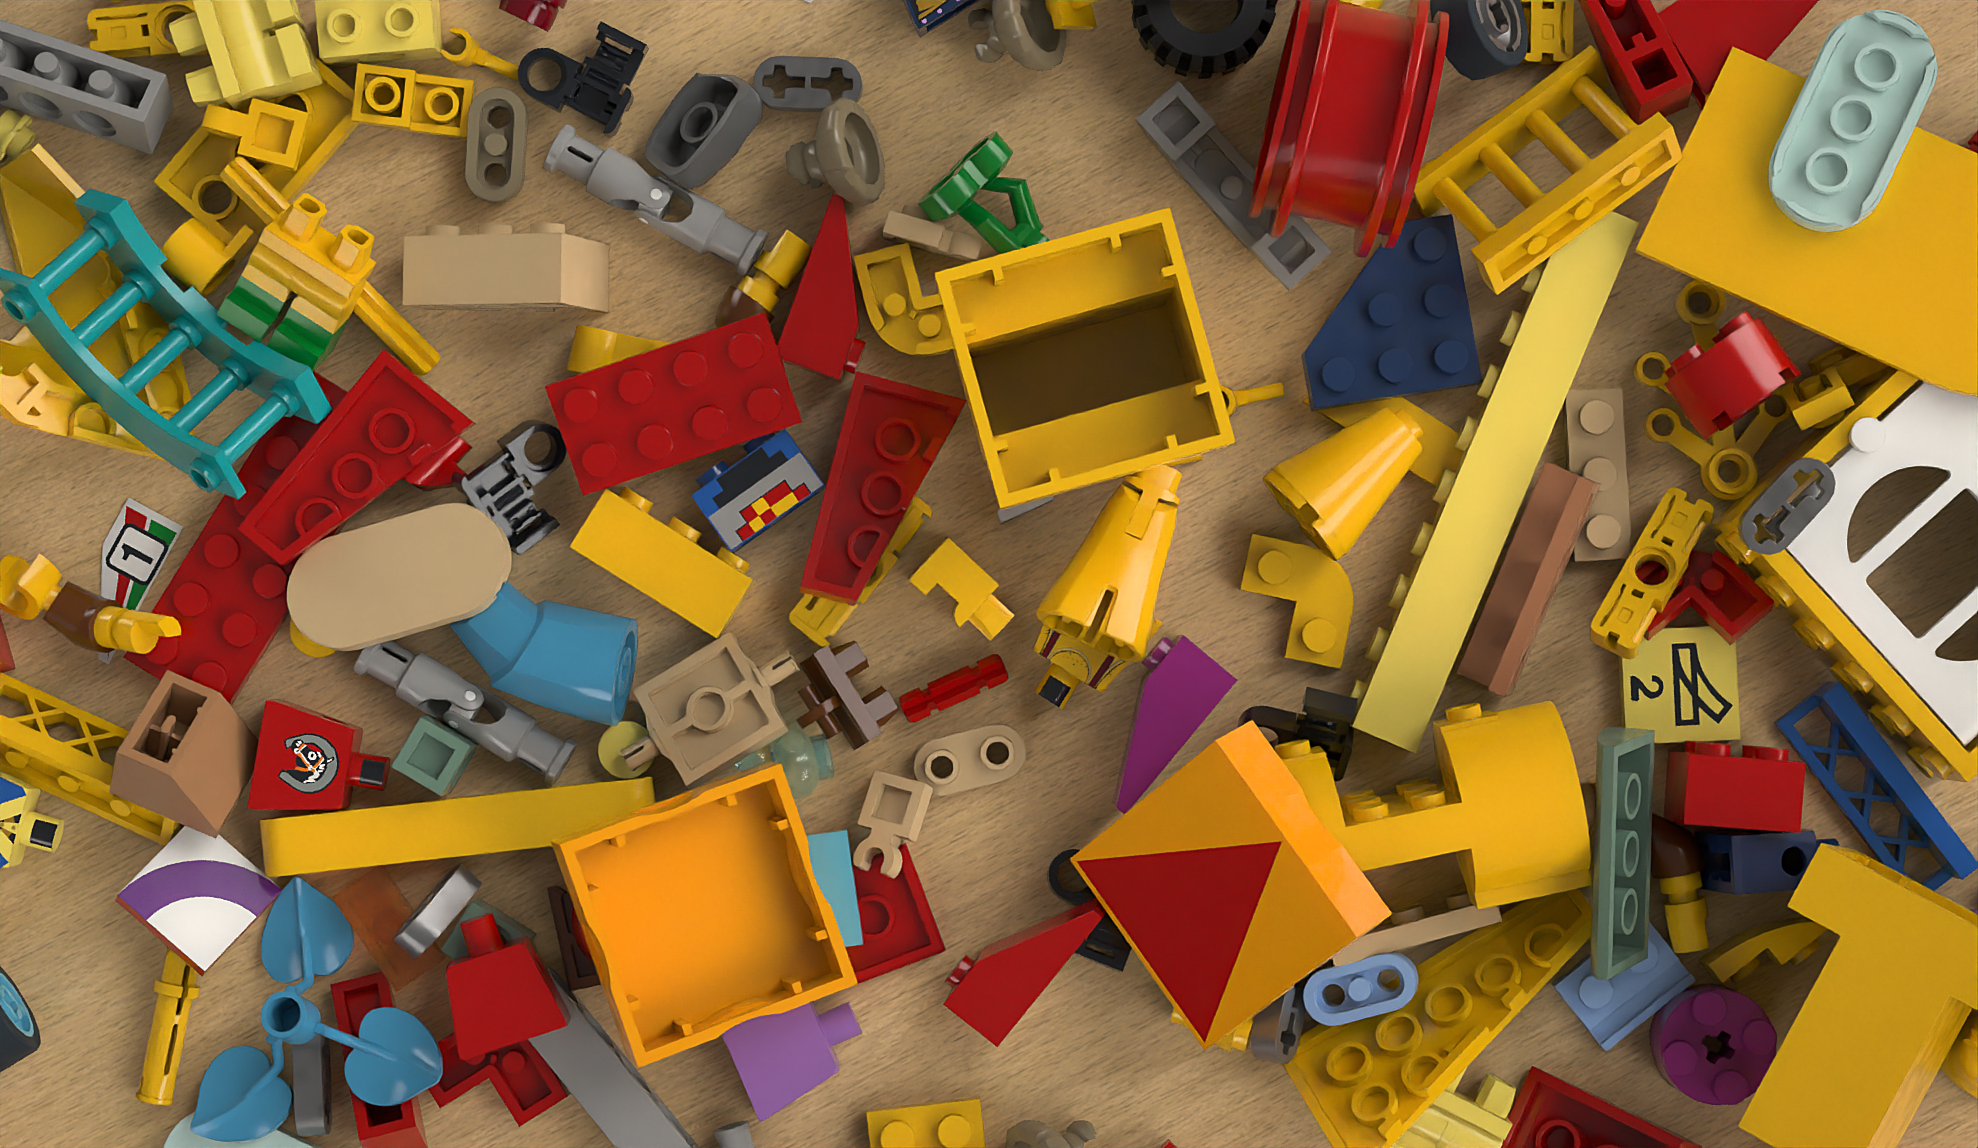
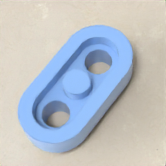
[1303,951,1419,1026]

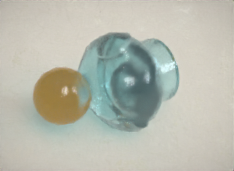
[735,728,834,799]

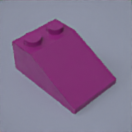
[1112,635,1237,814]

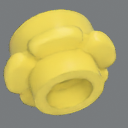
[0,109,37,163]

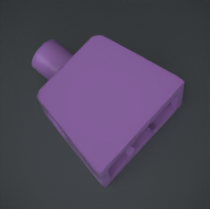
[722,1001,862,1121]

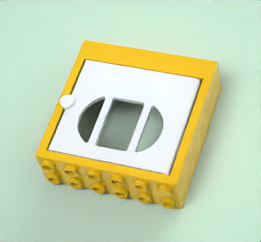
[1710,366,1978,783]

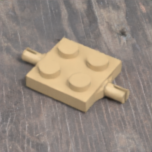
[620,632,800,790]

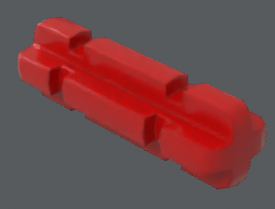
[899,654,1009,723]

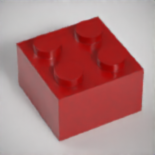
[1663,741,1806,833]

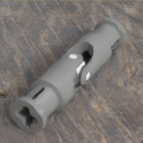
[543,124,769,277]
[353,640,578,787]

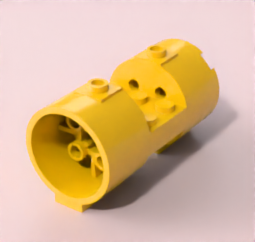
[1275,700,1592,910]

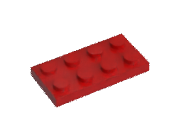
[545,312,803,496]

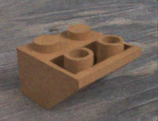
[109,670,259,839]

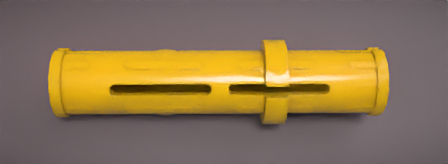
[135,946,201,1106]

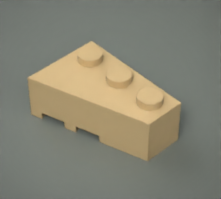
[403,223,610,313]

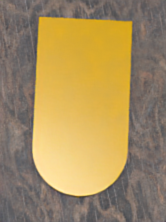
[1635,47,1978,397]

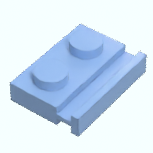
[1552,922,1696,1051]

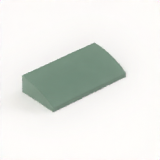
[1590,726,1655,980]

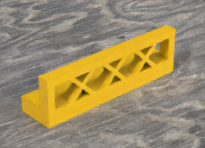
[0,672,181,846]

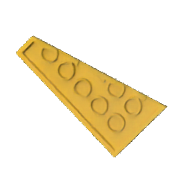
[1282,889,1592,1148]

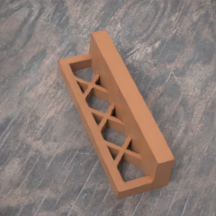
[1457,461,1601,697]

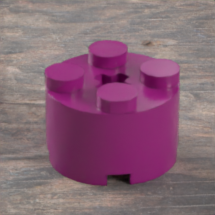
[1649,983,1777,1105]

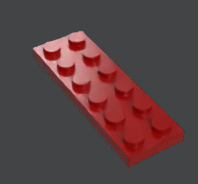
[123,371,348,706]

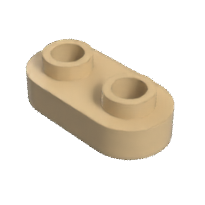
[914,724,1026,796]

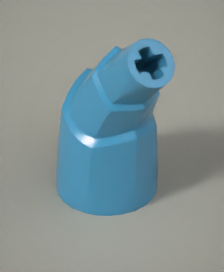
[450,581,638,726]

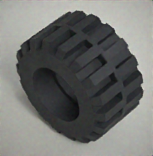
[1131,0,1278,79]

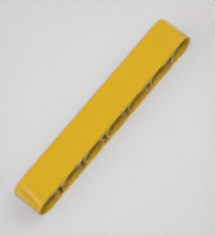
[260,776,656,877]

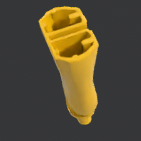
[1036,465,1182,662]

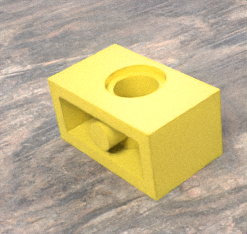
[315,0,444,68]

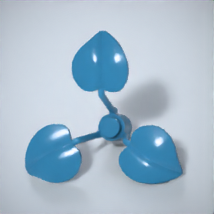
[190,877,443,1142]

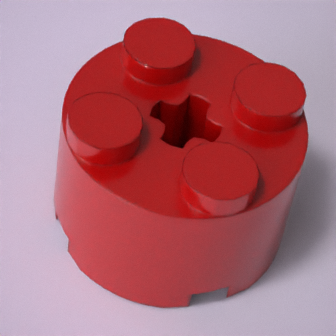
[1664,310,1801,441]

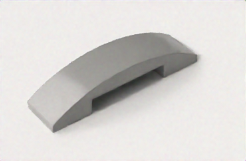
[1135,81,1332,291]

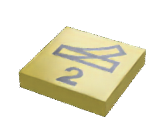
[1618,626,1741,743]

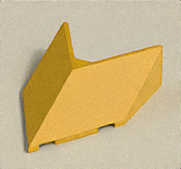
[0,143,195,462]

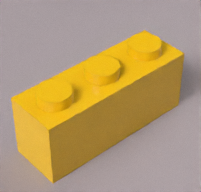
[570,486,756,638]

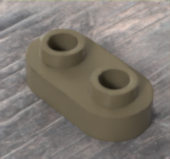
[465,87,528,204]

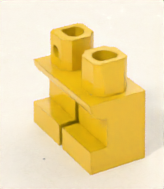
[907,537,1014,641]

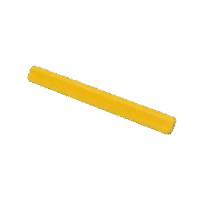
[220,156,440,377]

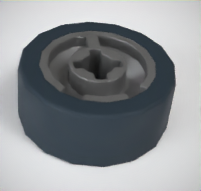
[1430,0,1528,80]

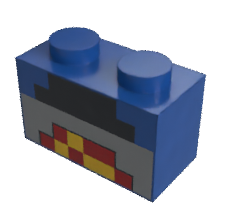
[691,429,826,553]

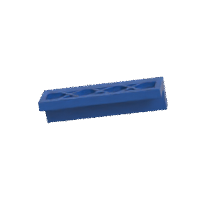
[1774,681,1978,891]

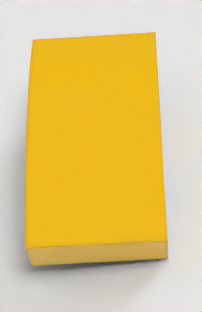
[351,63,475,139]
[1698,917,1828,983]

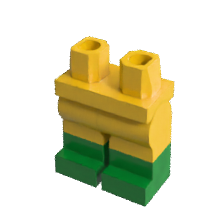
[216,193,377,372]

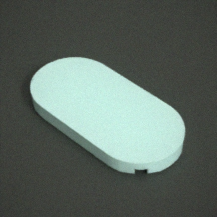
[1768,9,1938,232]

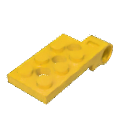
[153,57,360,298]

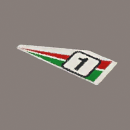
[98,497,183,665]

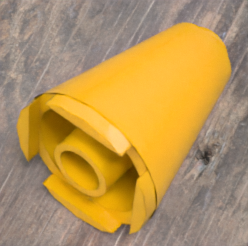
[1262,407,1424,562]

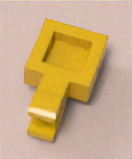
[202,98,311,172]

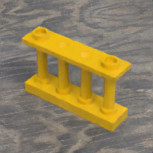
[1413,45,1683,295]

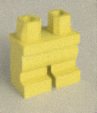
[169,0,323,110]
[1390,1067,1516,1148]

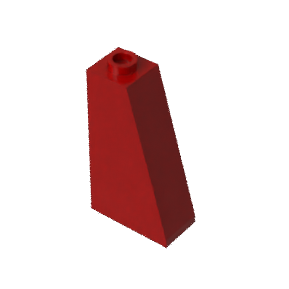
[1658,0,1819,111]

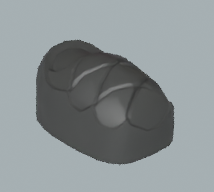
[645,73,763,190]

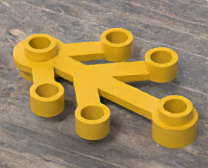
[1633,280,1792,500]

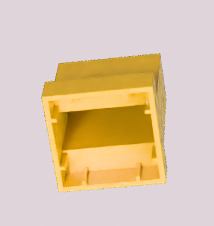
[935,207,1236,510]
[1738,843,1978,1148]

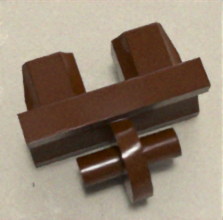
[796,641,899,750]

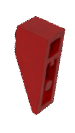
[1578,0,1693,125]
[777,193,866,383]
[943,898,1106,1047]
[330,970,428,1148]

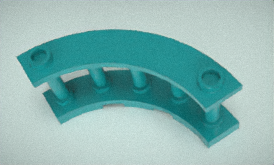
[0,189,332,499]

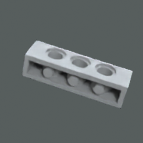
[0,20,174,155]

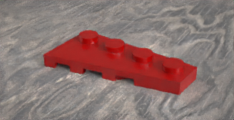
[237,349,476,566]
[799,371,967,606]

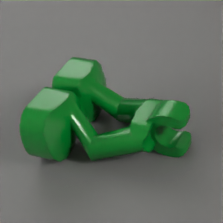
[918,131,1050,255]

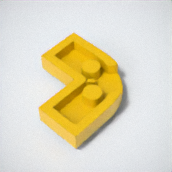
[853,242,953,357]
[1782,345,1888,431]
[1239,534,1354,669]

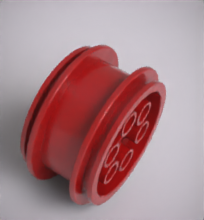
[1248,0,1449,258]

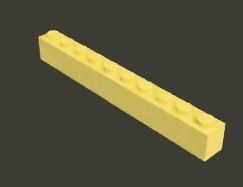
[1348,211,1640,754]

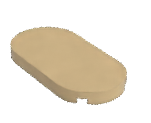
[287,503,512,651]

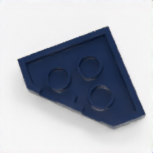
[1301,214,1482,411]

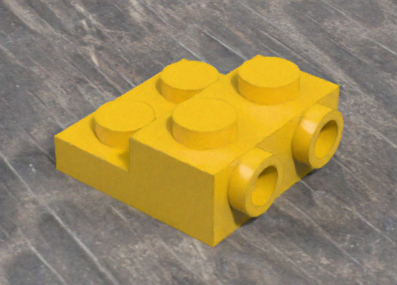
[866,1096,986,1148]

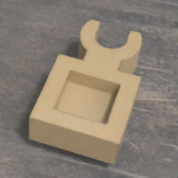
[883,205,983,263]
[853,770,933,879]

